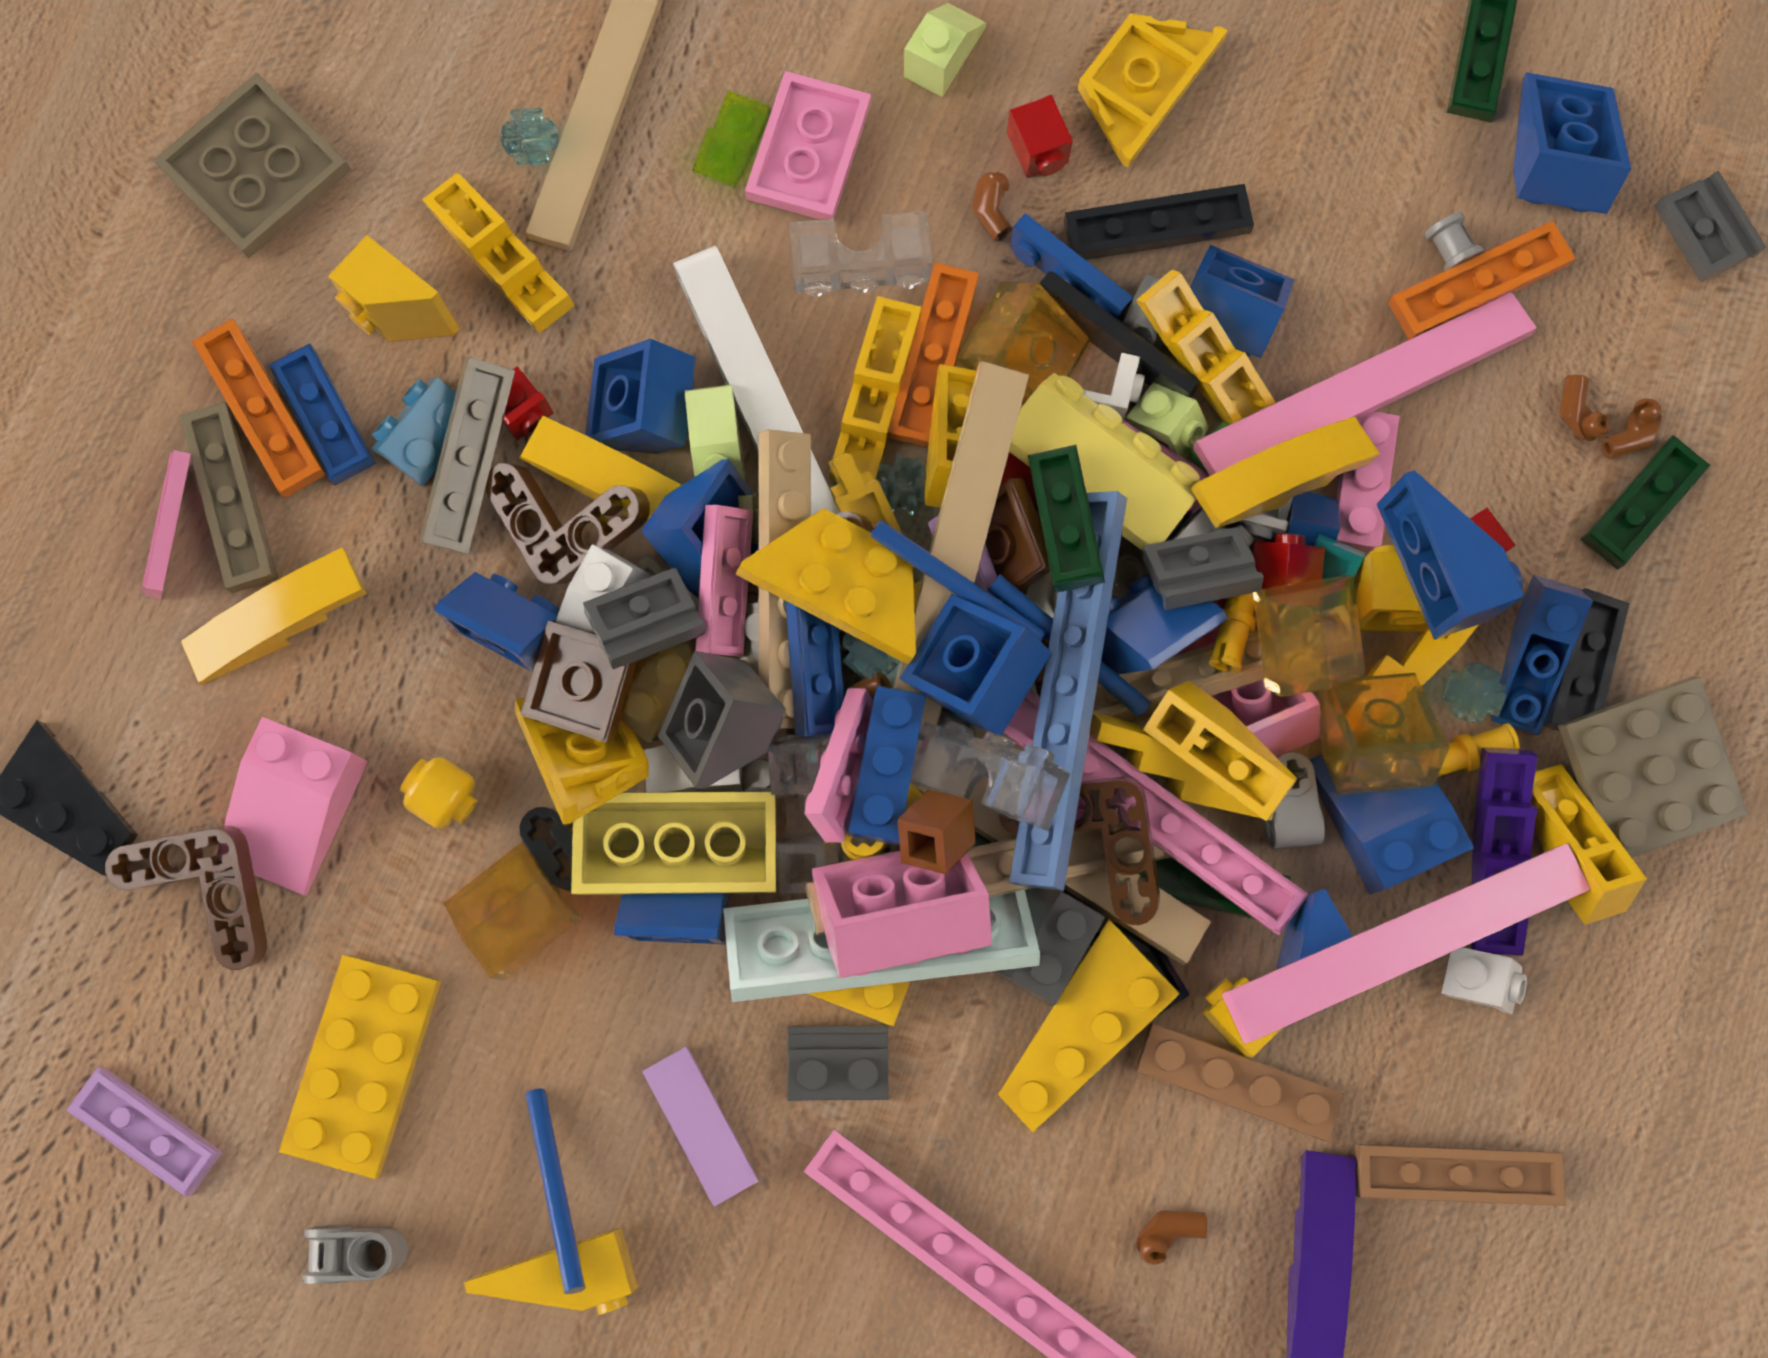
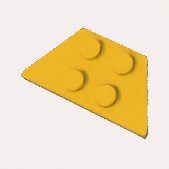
[1078,13,1228,168]
[736,508,916,664]
[515,698,649,825]

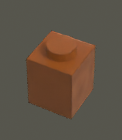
[897,789,975,875]

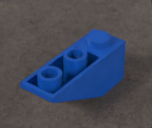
[1490,575,1593,735]

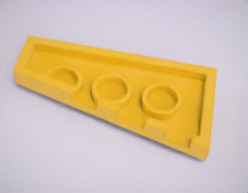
[998,919,1180,1133]

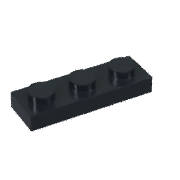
[1542,588,1630,732]

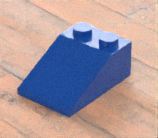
[1513,72,1631,214]
[1377,470,1525,640]
[1309,722,1474,894]

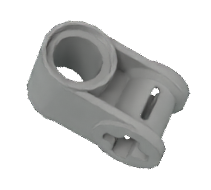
[1264,752,1325,850]
[302,1225,408,1284]

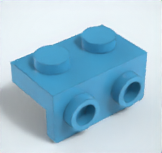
[371,377,456,486]

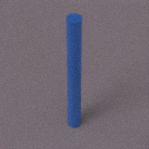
[870,520,1045,642]
[988,574,1151,717]
[525,1088,585,1294]

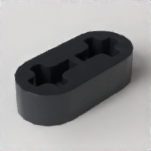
[519,807,573,892]

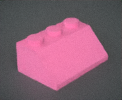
[812,851,992,978]

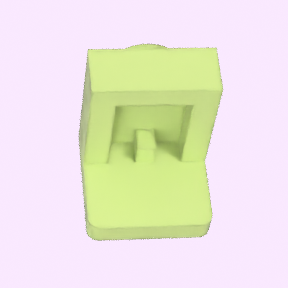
[1126,382,1209,459]

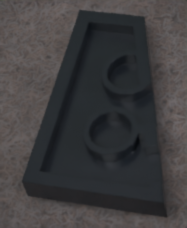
[0,720,138,876]

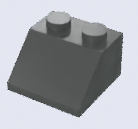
[658,651,786,789]
[991,888,1105,1006]

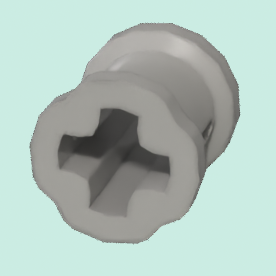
[1424,212,1485,271]

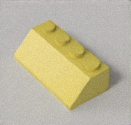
[1009,373,1201,551]
[571,792,776,895]

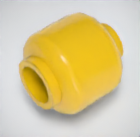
[400,756,478,830]

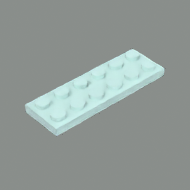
[723,890,1040,1002]

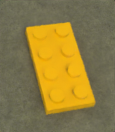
[278,955,442,1179]

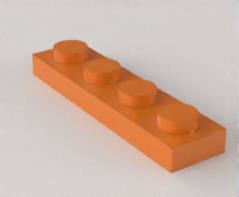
[1388,220,1576,340]
[888,262,979,448]
[192,318,327,498]

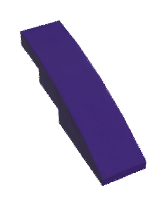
[1471,747,1538,956]
[1286,1150,1356,1358]

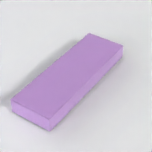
[642,1046,759,1207]
[66,1067,223,1197]

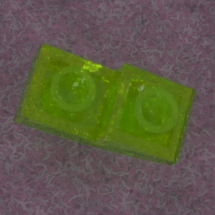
[692,90,772,188]

